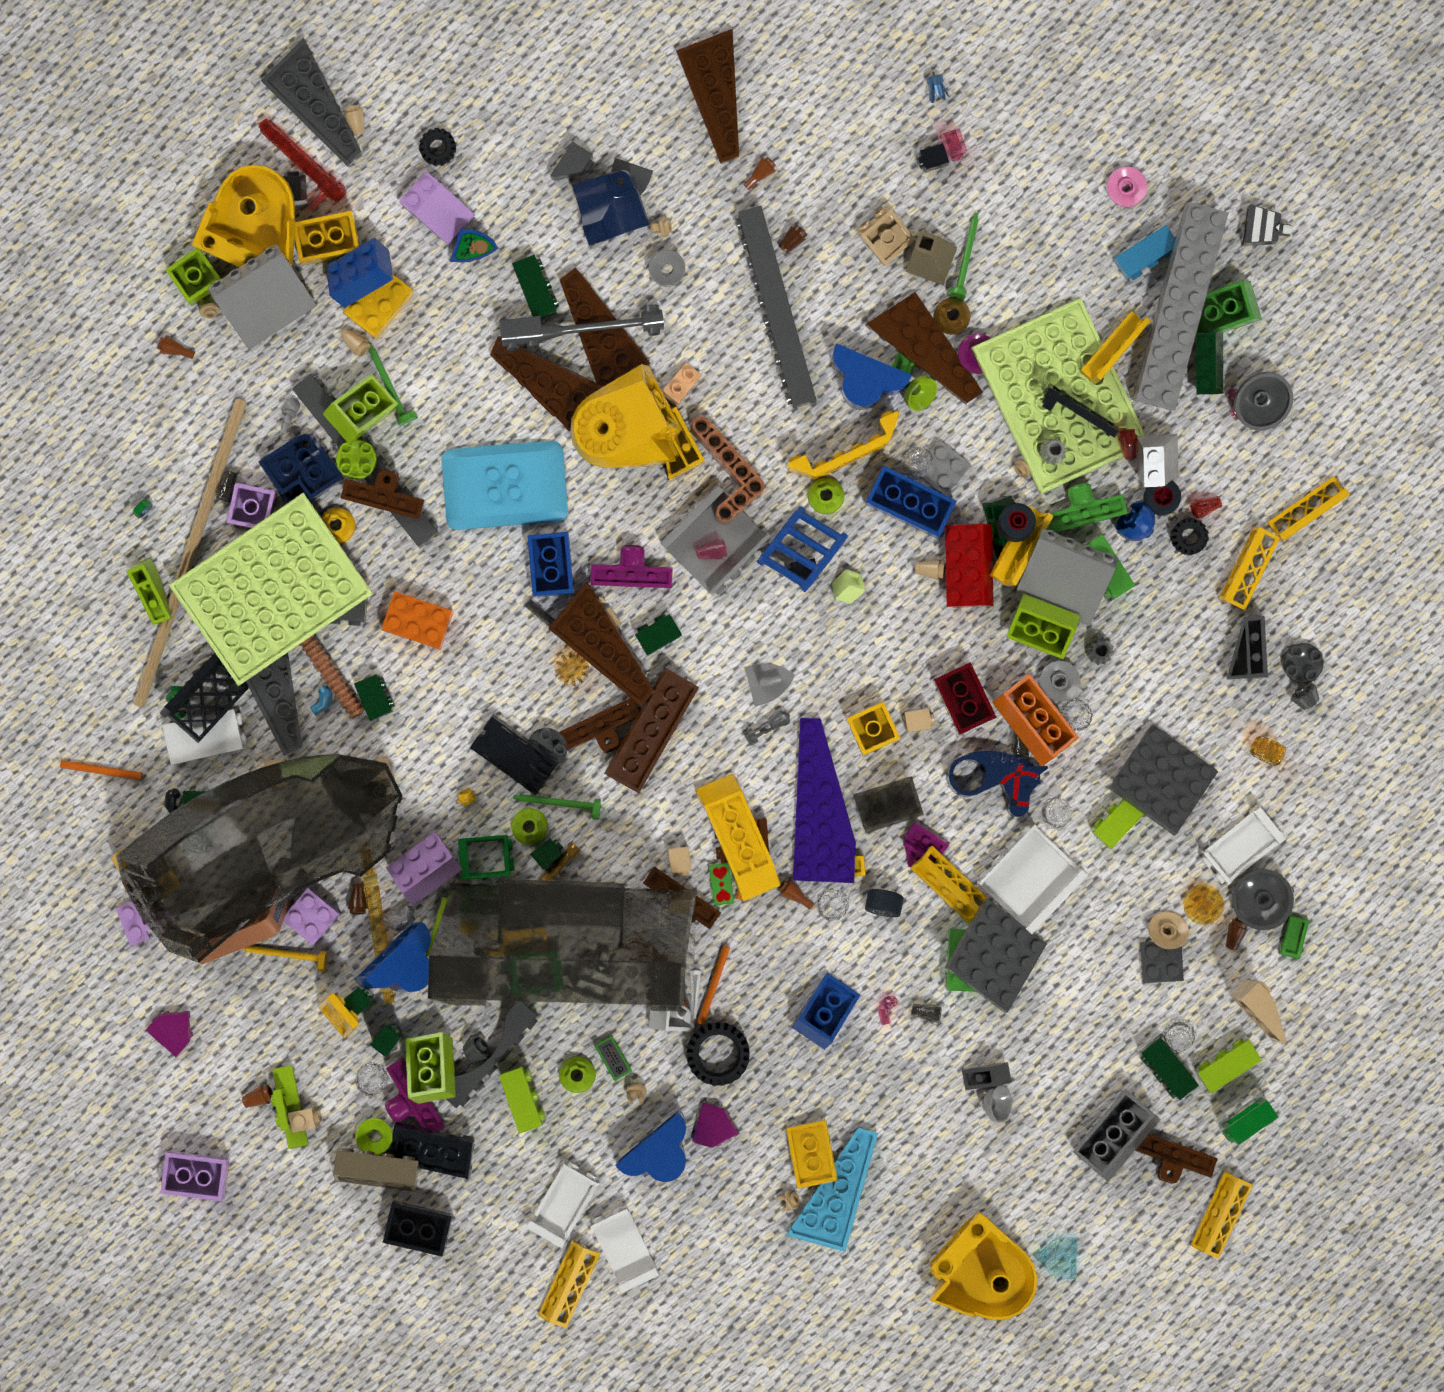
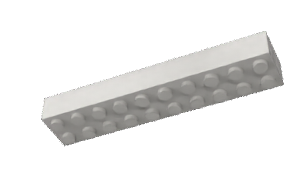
[1132,202,1229,411]

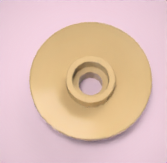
[1148,912,1189,949]

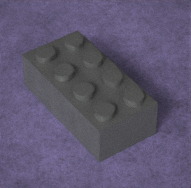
[1073,1089,1161,1182]

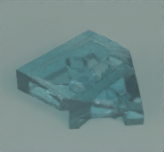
[1035,1237,1078,1279]

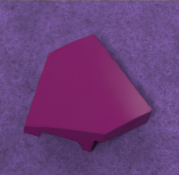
[903,820,950,867]
[145,1011,193,1057]
[692,1103,740,1148]

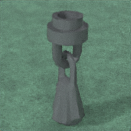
[744,711,790,744]

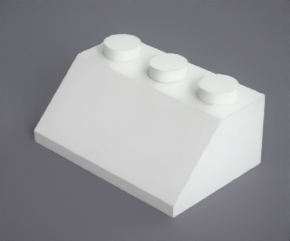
[649,967,701,1032]

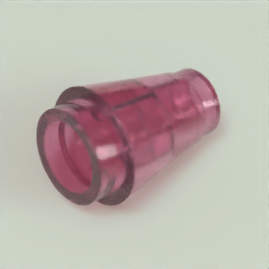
[696,539,727,560]

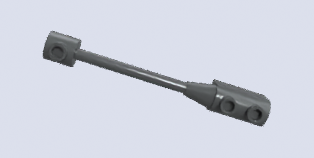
[499,304,664,351]

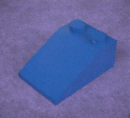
[791,972,860,1050]

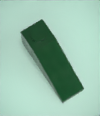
[982,496,1015,560]

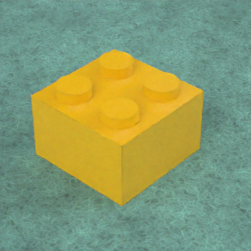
[846,702,900,756]

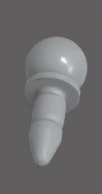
[281,398,300,434]

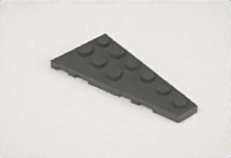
[261,38,362,167]
[246,653,302,756]

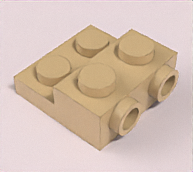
[856,207,916,266]

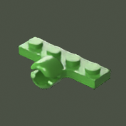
[1047,483,1128,533]

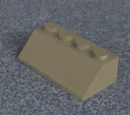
[333,1148,419,1192]

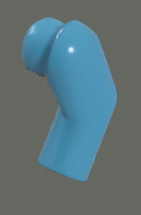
[310,686,332,716]

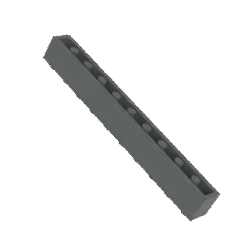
[735,206,817,409]
[292,374,439,548]

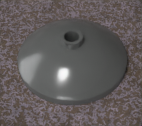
[1234,372,1293,431]
[1232,869,1294,930]

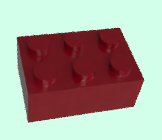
[932,662,997,735]

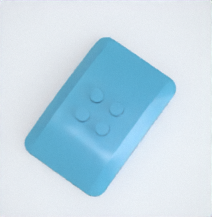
[442,441,568,530]

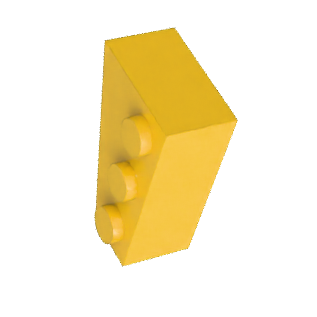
[665,407,705,482]

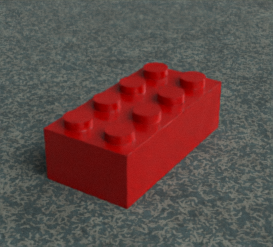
[945,524,994,608]

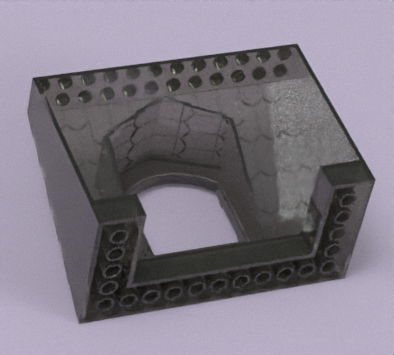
[428,880,697,1013]

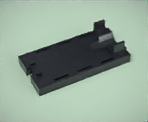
[1042,383,1119,438]
[470,714,559,795]
[391,1122,475,1179]

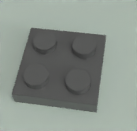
[1140,942,1184,983]

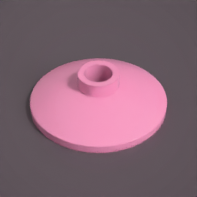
[1107,167,1147,207]

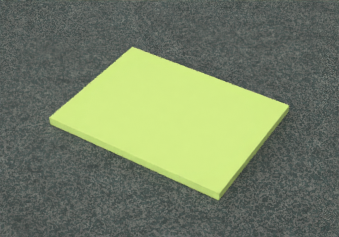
[971,298,1146,495]
[169,493,373,686]

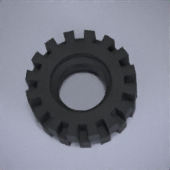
[419,128,456,166]
[1171,518,1209,555]

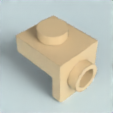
[288,1106,322,1133]

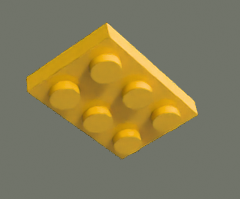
[786,1120,838,1189]

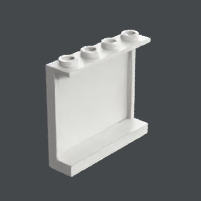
[978,824,1088,934]

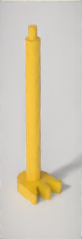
[240,945,328,972]

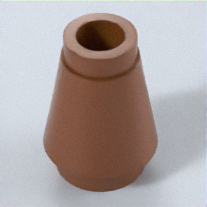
[242,1085,273,1108]

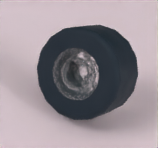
[865,889,904,917]

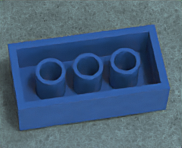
[865,466,957,539]

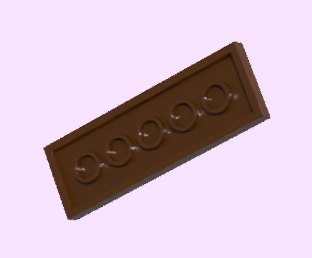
[604,667,699,793]

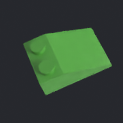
[1197,280,1262,333]

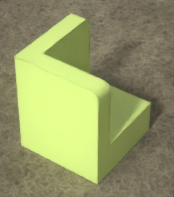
[832,569,865,604]

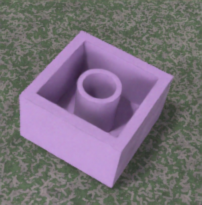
[227,483,278,529]
[284,888,341,945]

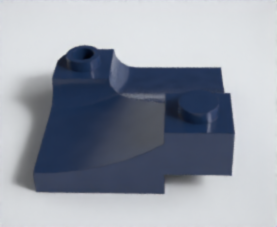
[572,170,650,246]
[258,434,344,505]

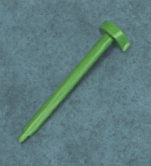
[947,213,979,300]
[369,344,418,426]
[513,794,601,820]

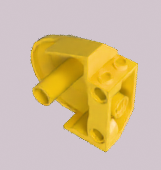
[191,164,295,268]
[570,364,682,468]
[929,1211,1038,1320]

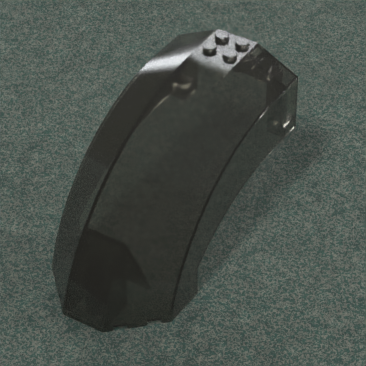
[116,754,403,963]

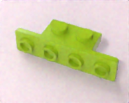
[271,1065,309,1149]

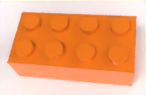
[992,674,1079,766]

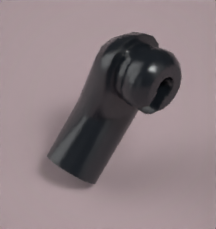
[164,788,182,820]

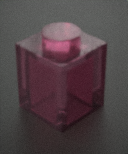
[939,128,967,162]

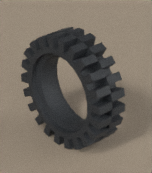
[687,1022,750,1086]

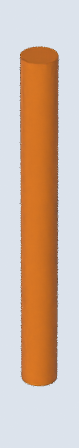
[60,760,142,780]
[696,945,730,1025]

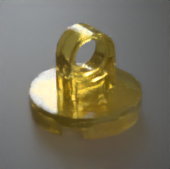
[1183,884,1224,925]

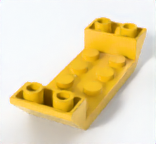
[786,410,899,480]
[695,774,781,902]

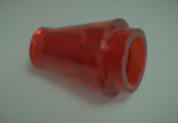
[1118,429,1137,459]
[1190,496,1222,519]

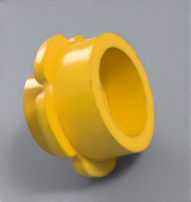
[457,789,477,806]

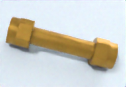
[540,843,581,887]

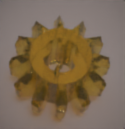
[555,652,590,687]
[1250,736,1286,766]

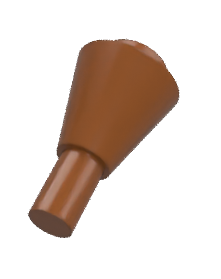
[743,157,776,190]
[157,335,195,359]
[778,879,814,910]

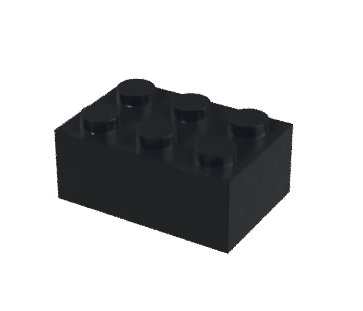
[382,1200,453,1257]

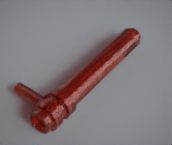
[258,118,347,211]

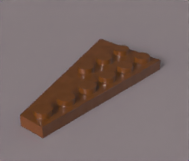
[676,29,739,164]
[560,267,651,386]
[865,292,983,405]
[490,336,604,431]
[548,582,655,707]

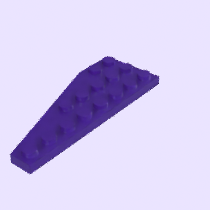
[793,718,856,883]

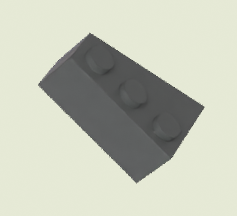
[1227,616,1268,680]

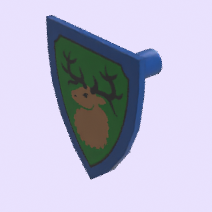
[449,228,499,262]

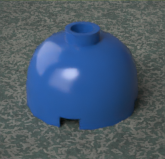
[1115,500,1155,542]

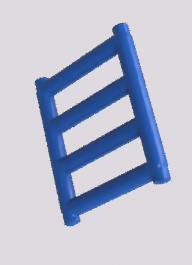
[757,506,848,592]

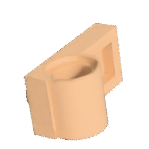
[662,363,702,407]

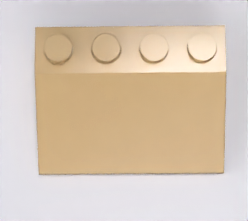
[1230,979,1287,1045]

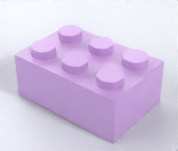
[386,832,462,906]
[160,1150,230,1201]

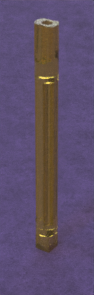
[361,852,395,1004]

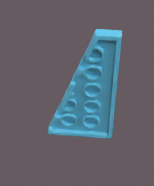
[786,1127,878,1252]

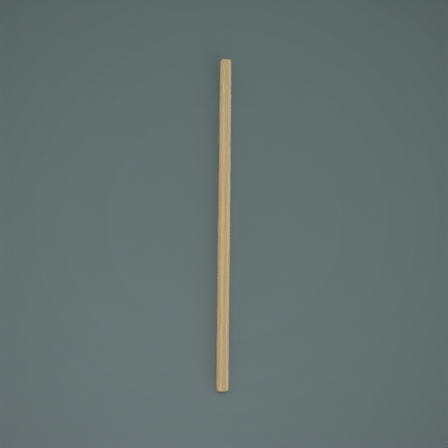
[134,399,247,707]

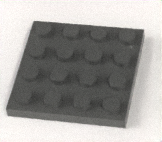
[1108,724,1218,836]
[944,899,1047,1013]

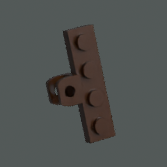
[340,469,425,520]
[559,698,639,754]
[643,866,721,929]
[1135,1134,1218,1184]

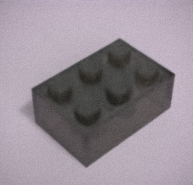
[853,776,924,833]

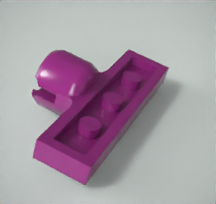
[591,545,673,588]
[385,1058,446,1132]

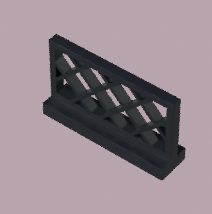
[160,653,249,743]

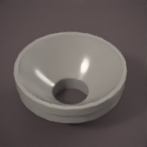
[649,250,686,287]
[982,1085,1012,1123]

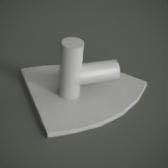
[744,663,795,706]

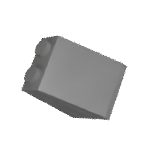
[1136,434,1179,487]

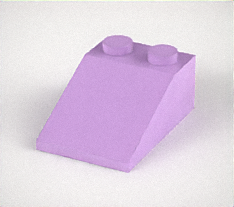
[399,171,475,245]

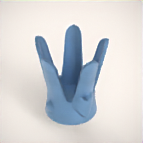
[927,71,950,103]

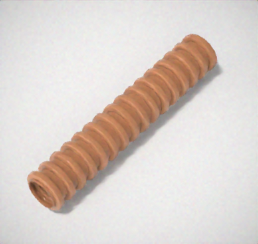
[299,635,365,719]

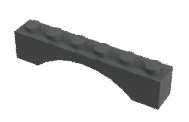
[446,999,538,1108]

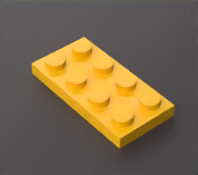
[319,993,359,1039]

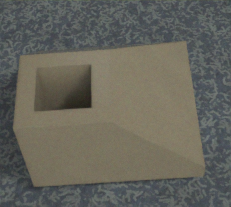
[906,230,957,286]

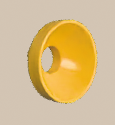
[321,507,356,544]

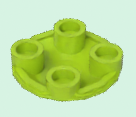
[336,439,377,480]

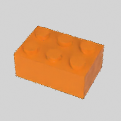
[381,591,454,650]

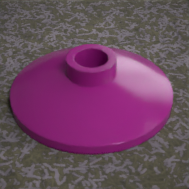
[958,333,991,374]

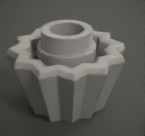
[1039,437,1067,465]

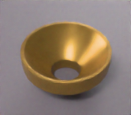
[934,298,971,335]

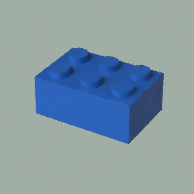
[326,238,393,308]
[527,532,574,598]

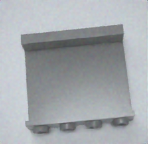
[208,244,317,350]
[661,486,770,596]
[1014,528,1118,626]

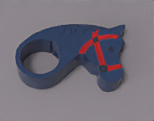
[946,751,1048,817]

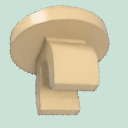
[650,217,672,237]
[199,297,220,319]
[1015,459,1031,478]
[626,1083,647,1104]
[777,1190,800,1211]

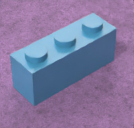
[1113,225,1175,280]

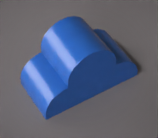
[832,343,912,410]
[354,922,433,992]
[615,1110,686,1182]

